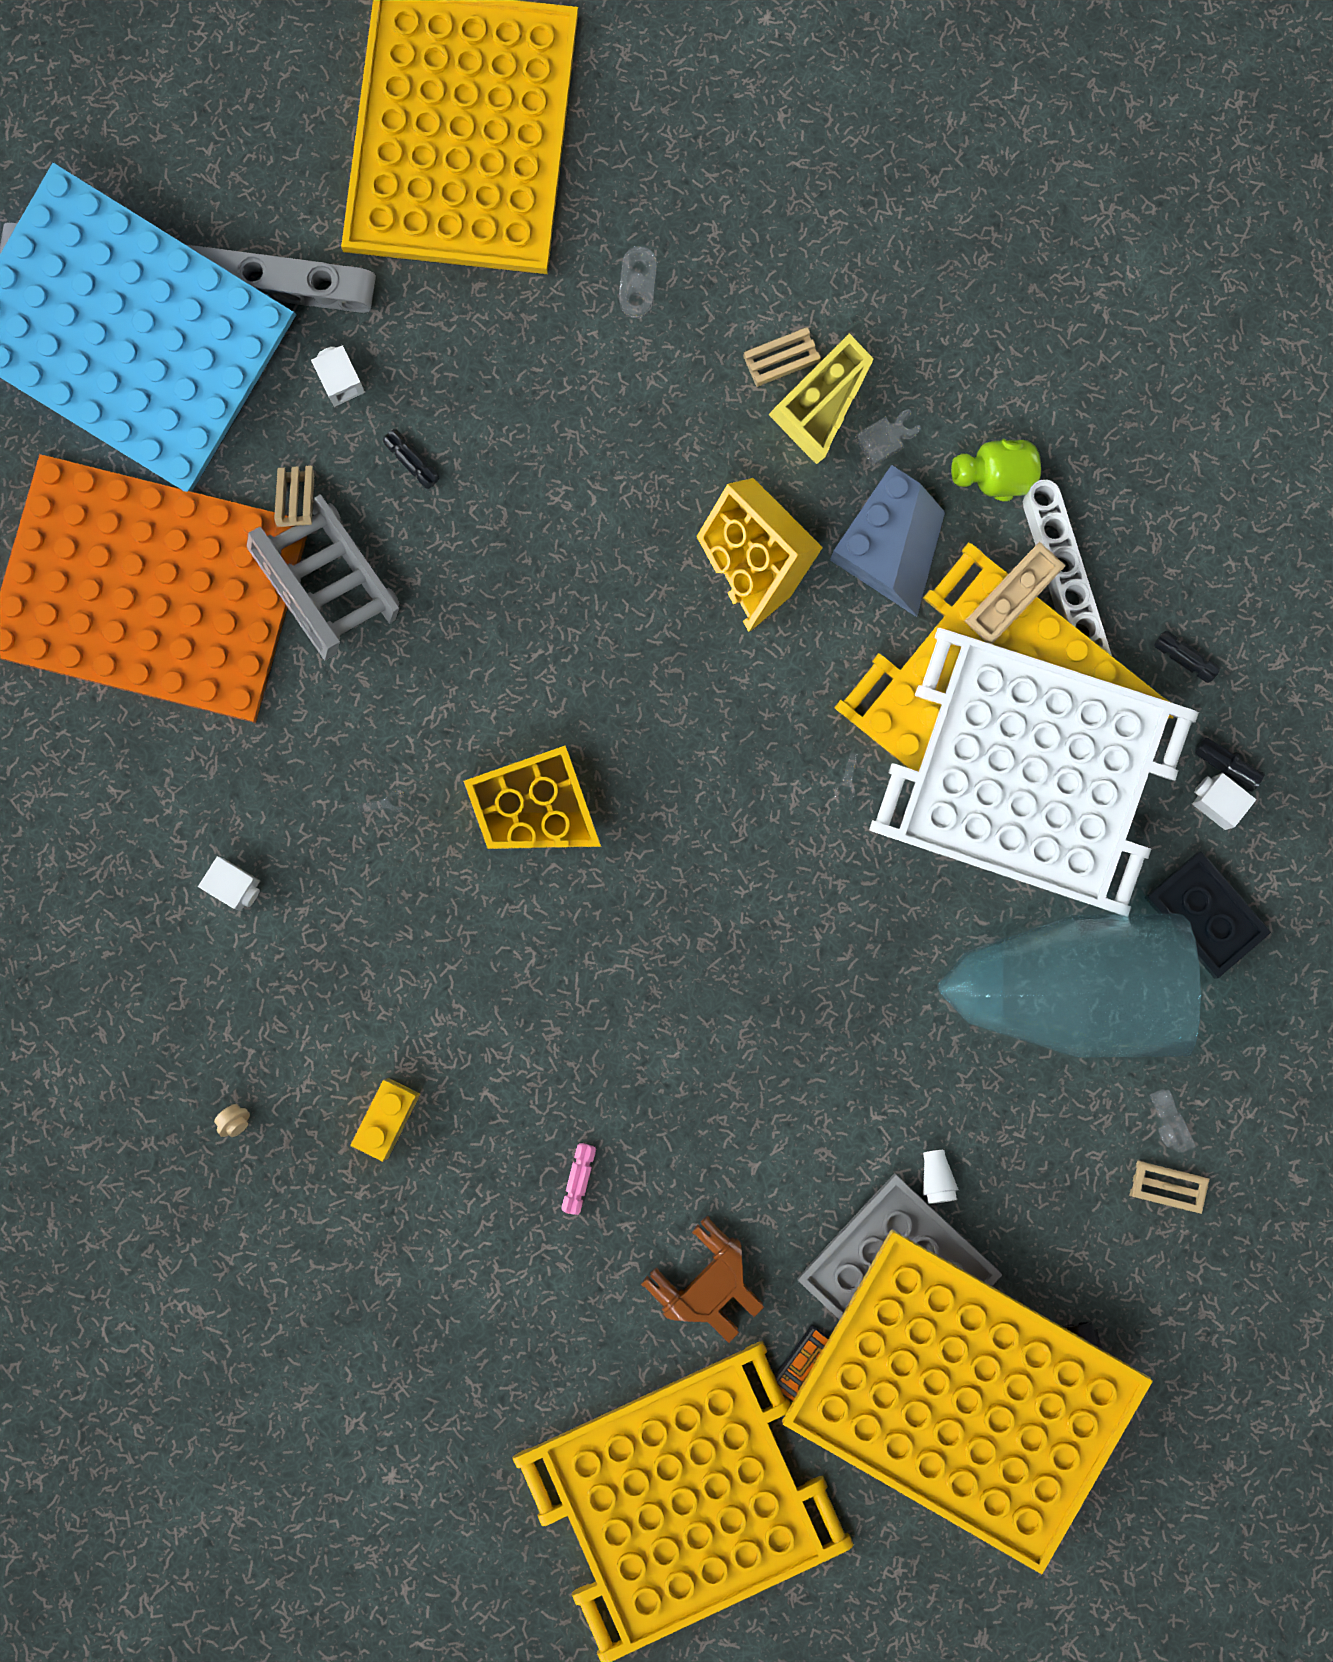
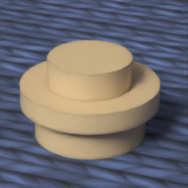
[214,1104,250,1137]

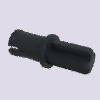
[1195,738,1265,792]

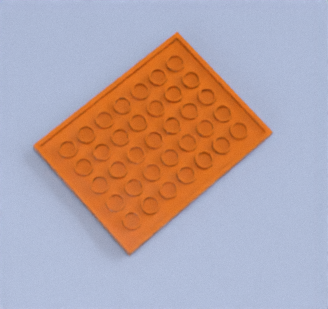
[0,454,307,723]

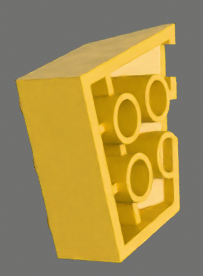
[697,478,823,632]
[464,745,601,849]

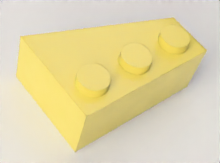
[769,333,873,464]

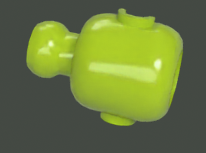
[951,439,1041,501]

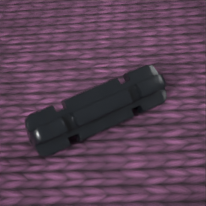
[383,429,440,489]
[1154,631,1220,683]

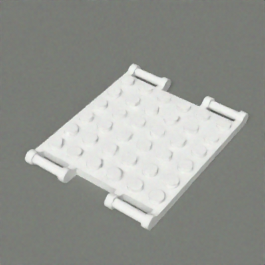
[869,628,1199,917]

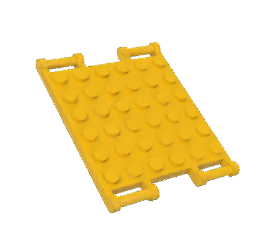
[834,542,1174,772]
[512,1341,854,1662]

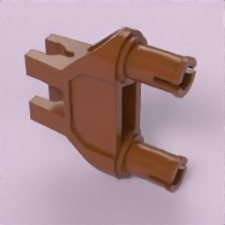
[640,1216,764,1343]

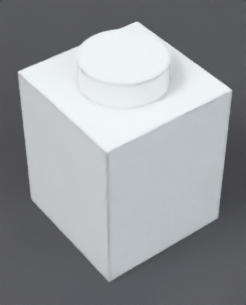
[311,345,365,407]
[1192,773,1257,830]
[198,856,260,911]

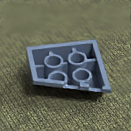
[830,465,945,617]

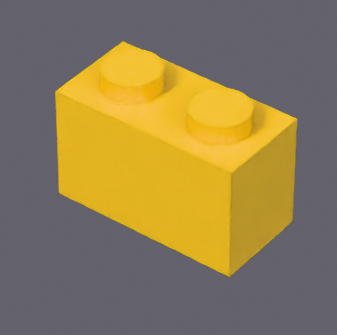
[350,1078,420,1162]

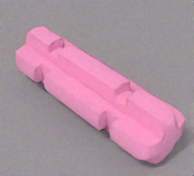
[562,1143,596,1215]

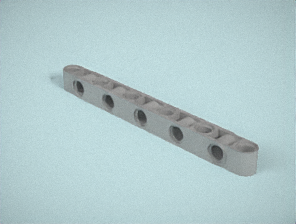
[0,223,376,313]

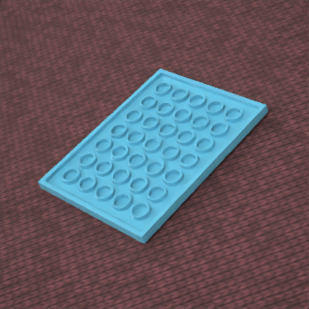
[0,163,296,492]

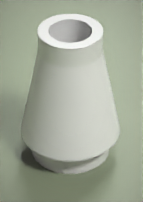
[923,1150,959,1204]

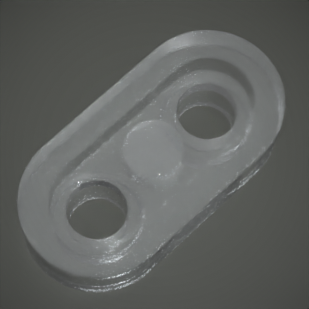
[619,246,657,318]

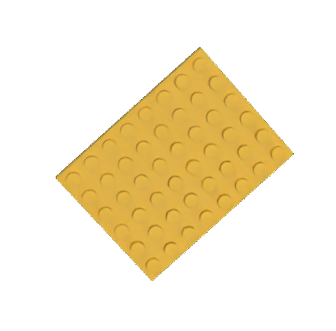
[341,0,578,274]
[782,1229,1153,1574]

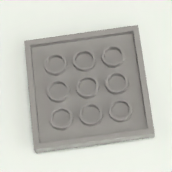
[797,1173,1002,1320]

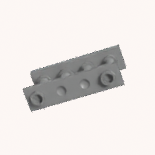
[247,494,399,661]

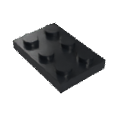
[1144,851,1271,979]

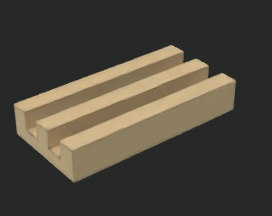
[743,327,821,387]
[274,466,314,527]
[1129,1161,1209,1214]

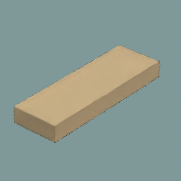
[964,541,1066,644]

